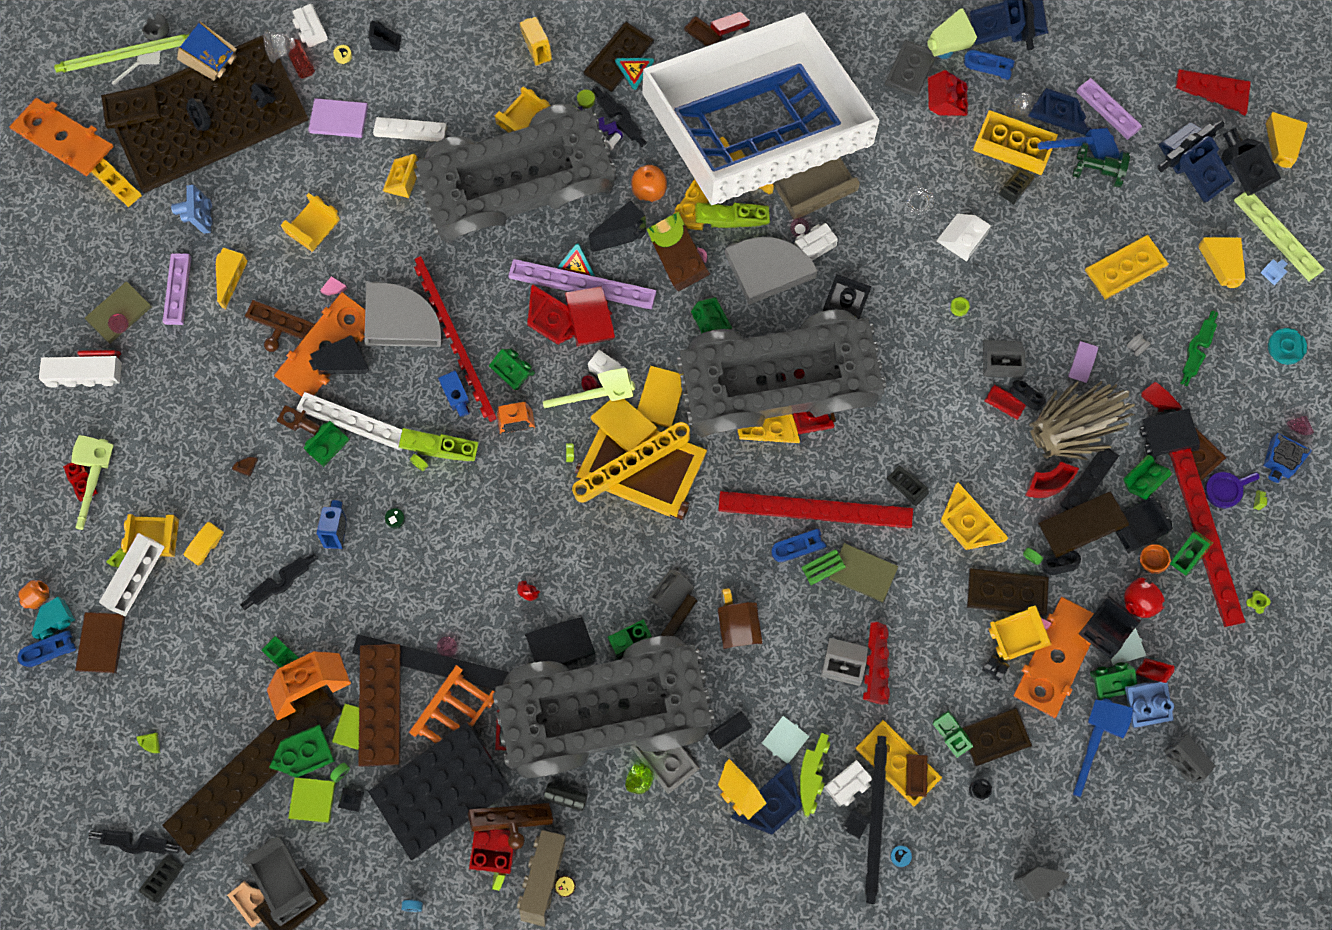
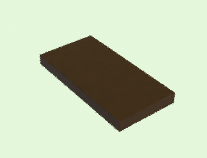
[583,21,654,92]
[1038,491,1129,558]
[967,568,1049,616]

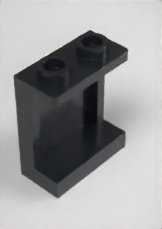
[1139,408,1200,460]
[1115,495,1173,554]
[1079,596,1141,659]

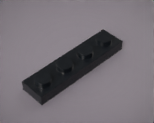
[1060,448,1120,510]

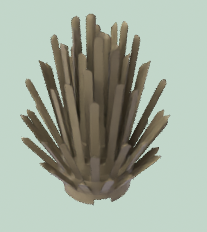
[1029,381,1135,460]

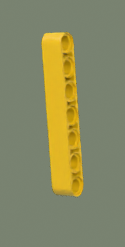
[572,422,690,502]

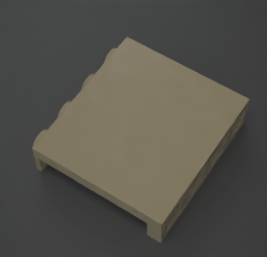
[773,157,860,221]

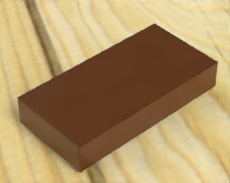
[684,16,723,47]
[905,754,928,797]

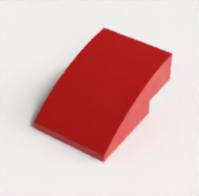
[565,286,615,346]

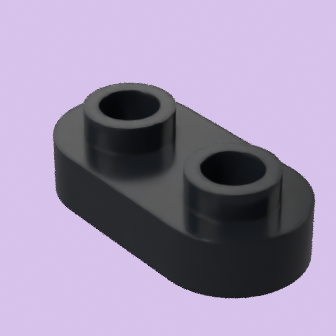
[187,98,211,131]
[1009,380,1046,411]
[1041,550,1081,575]

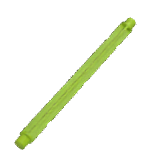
[54,34,190,72]

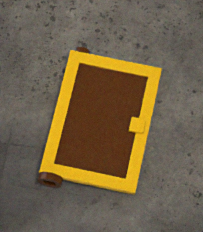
[575,428,707,521]

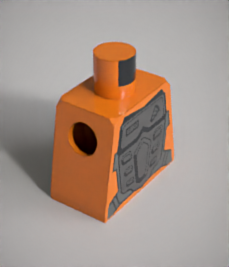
[497,402,535,434]

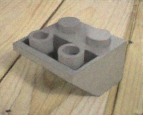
[821,638,868,686]

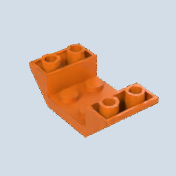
[267,651,351,720]

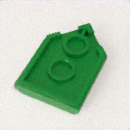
[269,724,334,778]

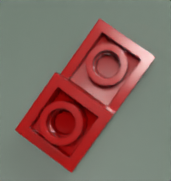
[63,463,98,502]

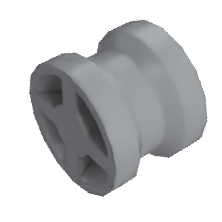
[1127,333,1151,357]

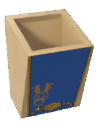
[177,22,237,80]

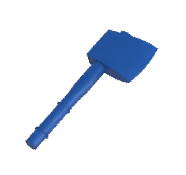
[1038,128,1120,160]
[1073,698,1133,797]

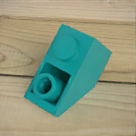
[31,597,75,640]

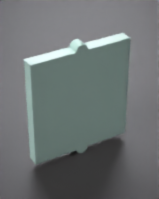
[1111,628,1146,666]
[761,716,809,764]

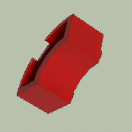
[1025,461,1079,498]

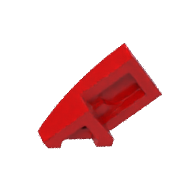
[1141,382,1182,412]

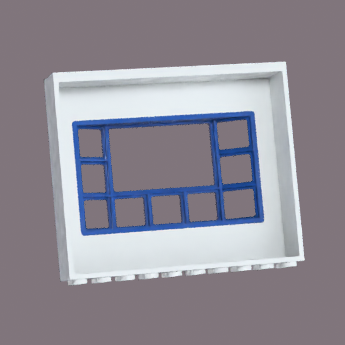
[642,12,879,206]

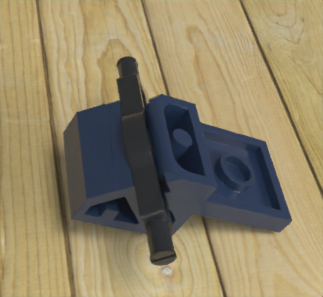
[970,0,1049,50]
[1157,120,1235,202]

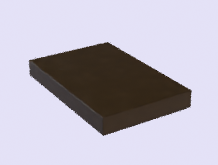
[101,84,160,129]
[962,708,1032,767]
[253,868,329,930]

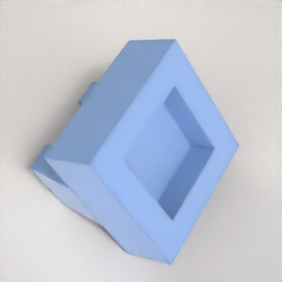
[1261,259,1288,285]

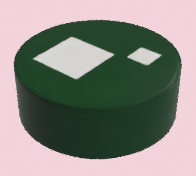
[385,508,405,529]

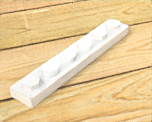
[297,392,402,451]

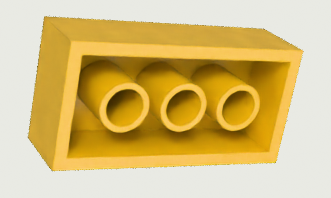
[973,110,1058,175]

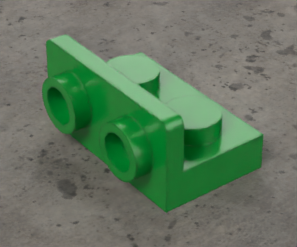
[691,297,732,334]
[489,348,535,390]
[304,421,350,467]
[1123,454,1172,500]
[1090,662,1137,700]

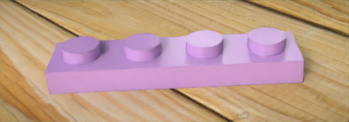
[1077,78,1142,140]
[163,254,191,325]

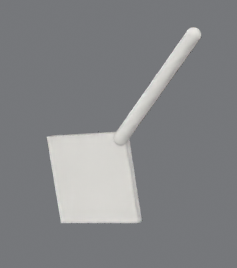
[112,51,160,85]

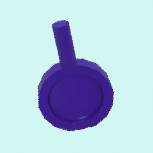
[1205,472,1260,509]

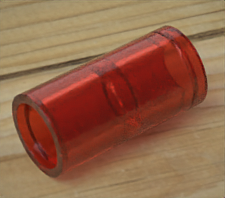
[284,39,315,79]

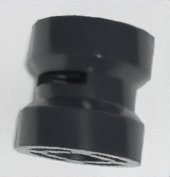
[982,654,1010,682]
[969,779,992,801]

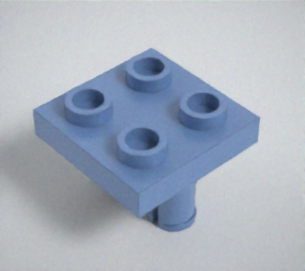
[171,185,212,234]
[1125,681,1174,728]

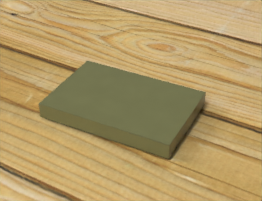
[84,281,152,344]
[829,543,898,603]

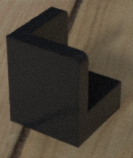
[841,809,871,839]

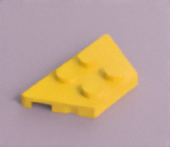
[940,482,1008,550]

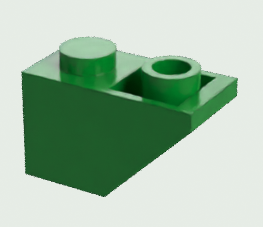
[608,619,652,658]

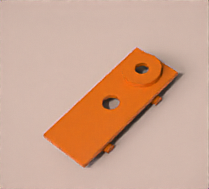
[9,98,114,176]
[274,292,365,397]
[1013,597,1094,718]

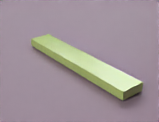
[1234,192,1325,281]

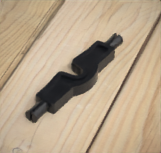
[592,86,647,147]
[240,552,318,610]
[88,829,180,854]

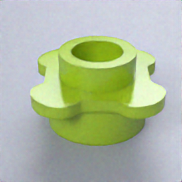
[1246,590,1271,614]

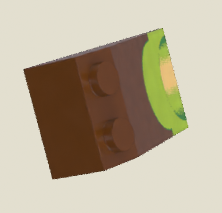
[646,212,710,291]

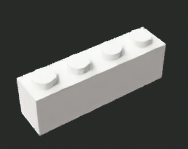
[39,356,122,387]
[99,533,164,616]

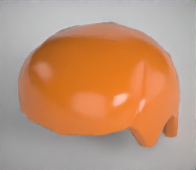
[1140,544,1171,574]

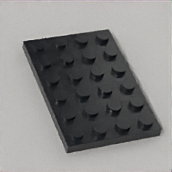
[368,722,512,861]

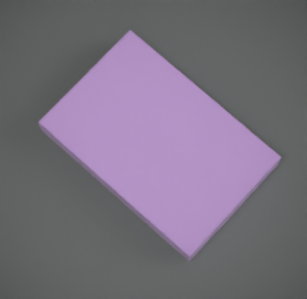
[309,99,368,138]

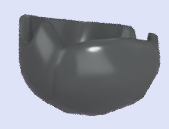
[142,13,170,41]

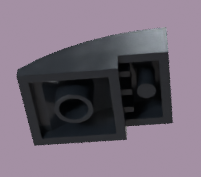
[822,274,872,319]
[525,617,596,665]

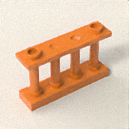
[409,665,495,744]

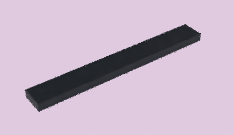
[352,634,509,690]

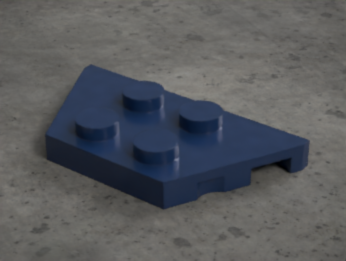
[1028,88,1092,135]
[730,763,802,835]

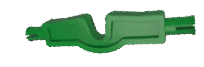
[1180,311,1218,386]

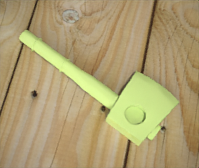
[543,368,635,408]
[71,435,113,530]

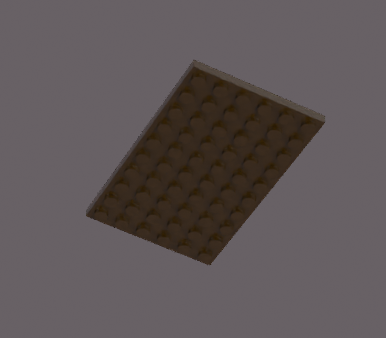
[114,33,309,193]

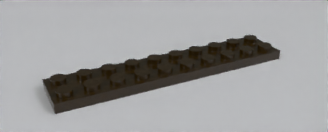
[162,687,342,855]

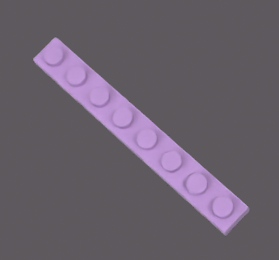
[508,259,656,310]

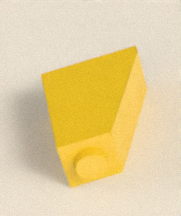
[519,17,552,66]
[1266,112,1308,168]
[1199,237,1245,288]

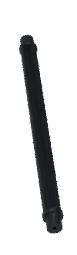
[865,736,888,904]

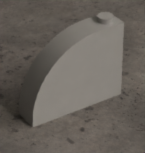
[725,237,817,305]
[365,281,441,347]

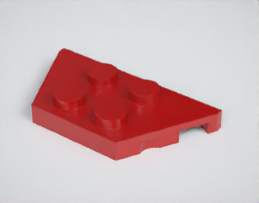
[527,285,575,345]

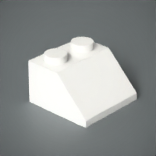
[937,214,991,261]

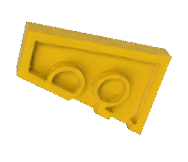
[674,179,709,231]
[737,414,800,443]

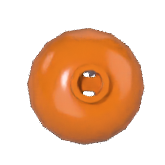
[631,165,667,202]

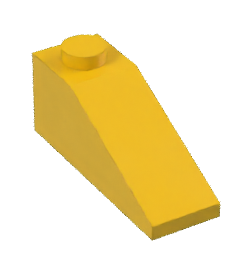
[216,248,248,309]

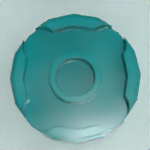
[1268,328,1307,365]

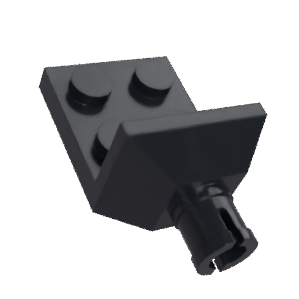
[1221,128,1281,196]

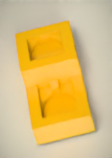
[183,522,224,565]

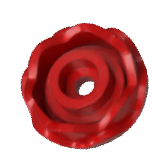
[517,581,540,601]

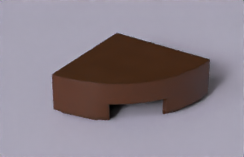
[232,457,258,476]

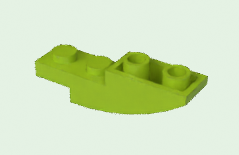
[695,203,770,228]
[398,428,478,461]
[799,733,831,817]

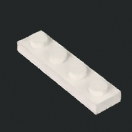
[373,117,448,142]

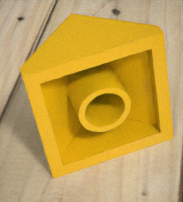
[383,154,419,198]

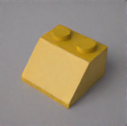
[718,759,766,820]

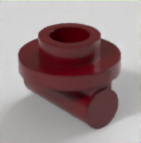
[581,374,602,391]

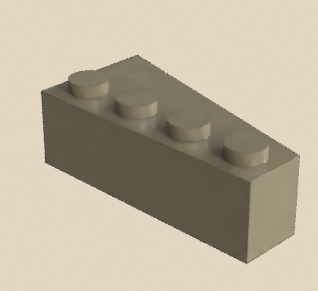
[517,830,566,927]

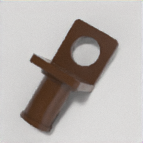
[277,405,321,436]

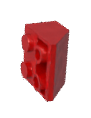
[928,70,968,116]
[469,829,516,874]

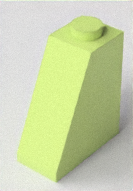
[927,8,977,56]

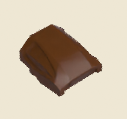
[718,602,762,649]

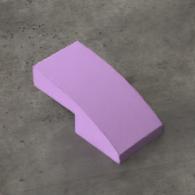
[1068,341,1098,383]

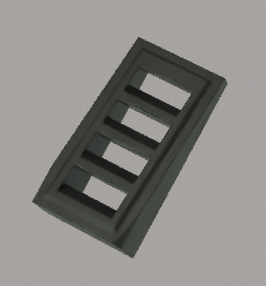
[999,167,1035,204]
[886,465,929,506]
[138,856,183,903]

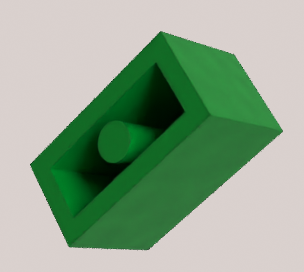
[1170,531,1213,576]

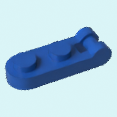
[964,50,1015,80]
[771,529,826,562]
[17,631,76,667]

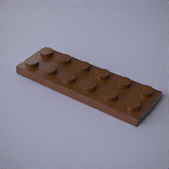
[358,644,401,767]

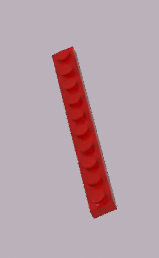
[414,256,497,422]
[1169,448,1245,628]
[718,491,913,528]

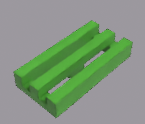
[802,549,846,585]

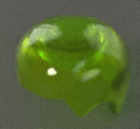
[625,763,654,795]

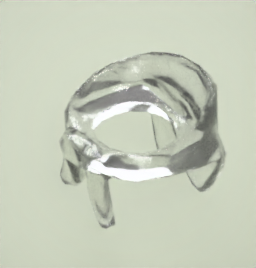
[905,185,935,215]

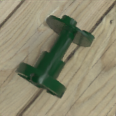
[1072,142,1130,188]

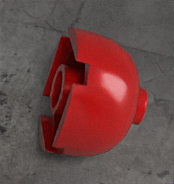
[1124,578,1165,618]

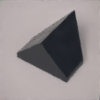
[368,20,401,52]

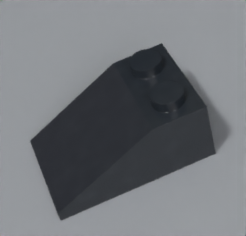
[589,200,646,252]

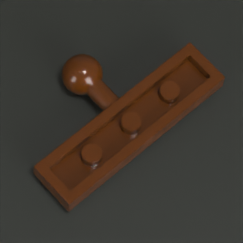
[245,300,315,352]
[468,803,553,849]

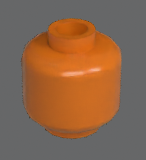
[18,580,49,609]

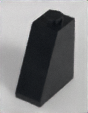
[309,335,369,375]

